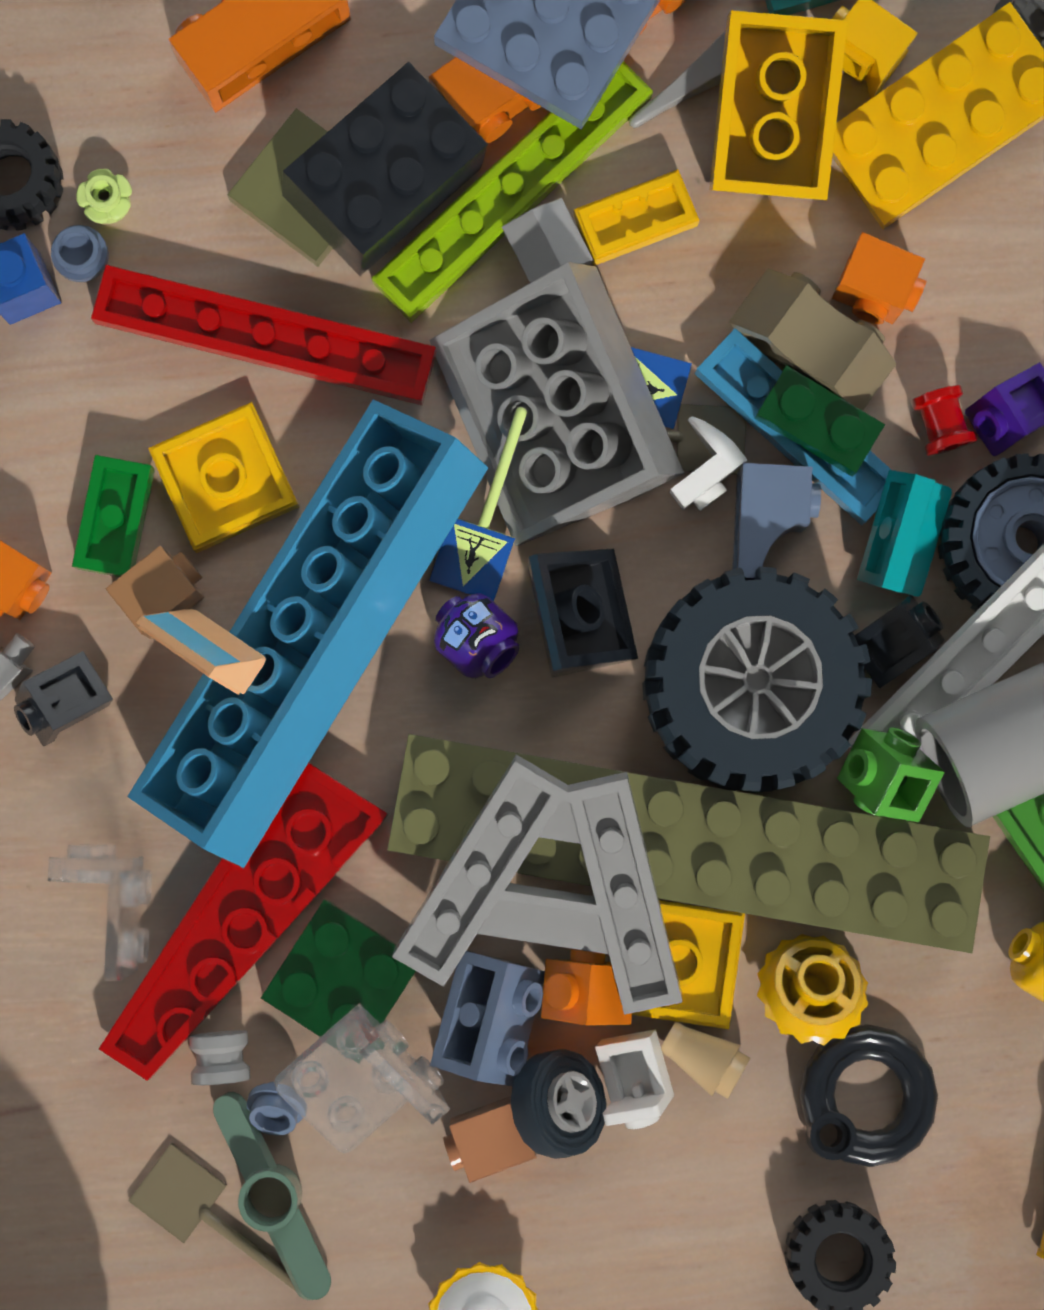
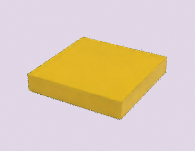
[148,402,300,553]
[632,900,745,1029]

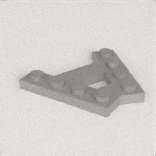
[392,755,683,1015]

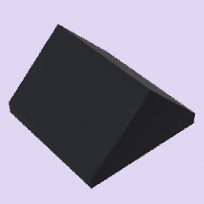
[528,548,638,678]

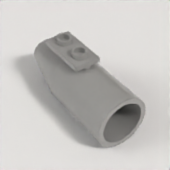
[915,662,1044,827]

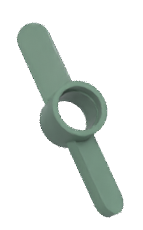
[213,1092,331,1300]

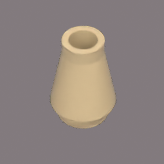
[661,1022,751,1099]

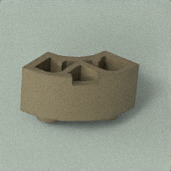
[729,268,897,411]

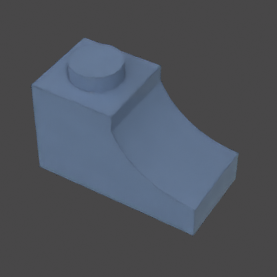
[732,463,821,579]

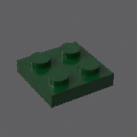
[261,899,416,1062]

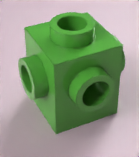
[837,728,945,822]

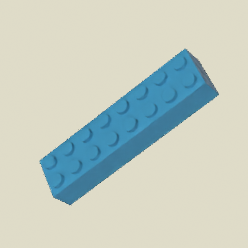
[127,399,488,868]

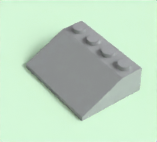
[429,262,684,546]

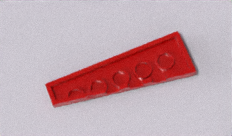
[99,762,388,1081]

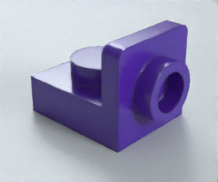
[965,362,1044,456]

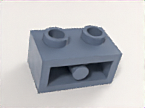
[430,951,545,1086]

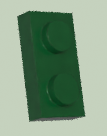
[755,365,886,477]

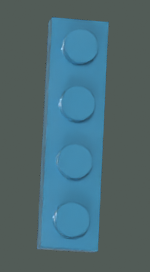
[695,328,891,526]

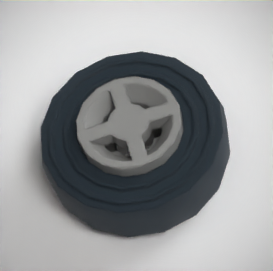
[510,1049,607,1159]

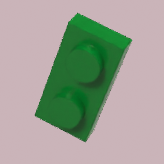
[72,455,155,577]

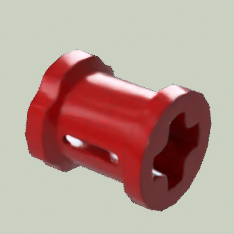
[911,385,977,456]

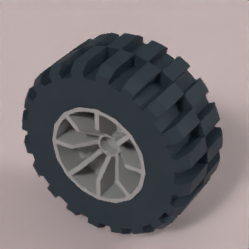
[642,566,872,793]

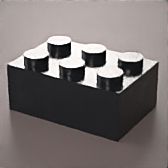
[282,61,488,276]

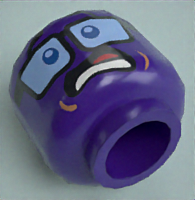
[434,593,520,679]

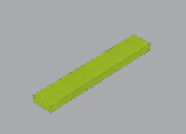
[371,61,653,323]

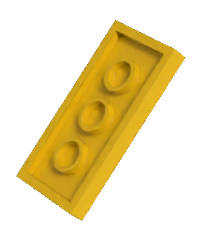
[832,2,1044,229]

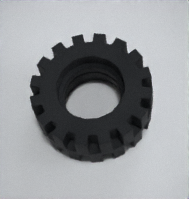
[0,119,64,231]
[784,1200,896,1310]

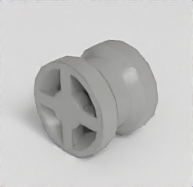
[189,1030,250,1085]

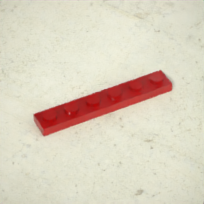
[91,265,437,406]

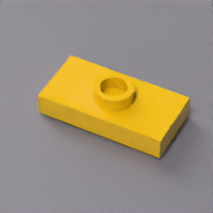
[573,169,699,266]

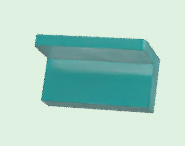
[857,469,952,597]

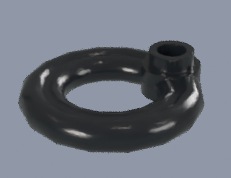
[800,1024,938,1167]

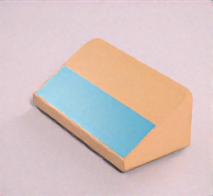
[137,609,266,695]

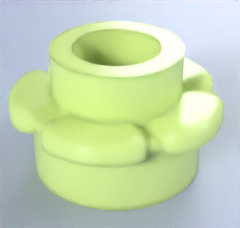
[76,169,132,224]

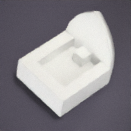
[669,416,747,511]

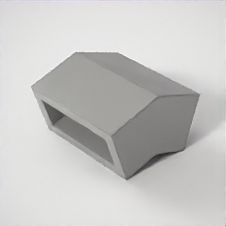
[502,198,593,283]

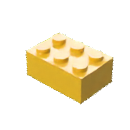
[709,10,848,200]

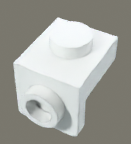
[595,1029,674,1129]

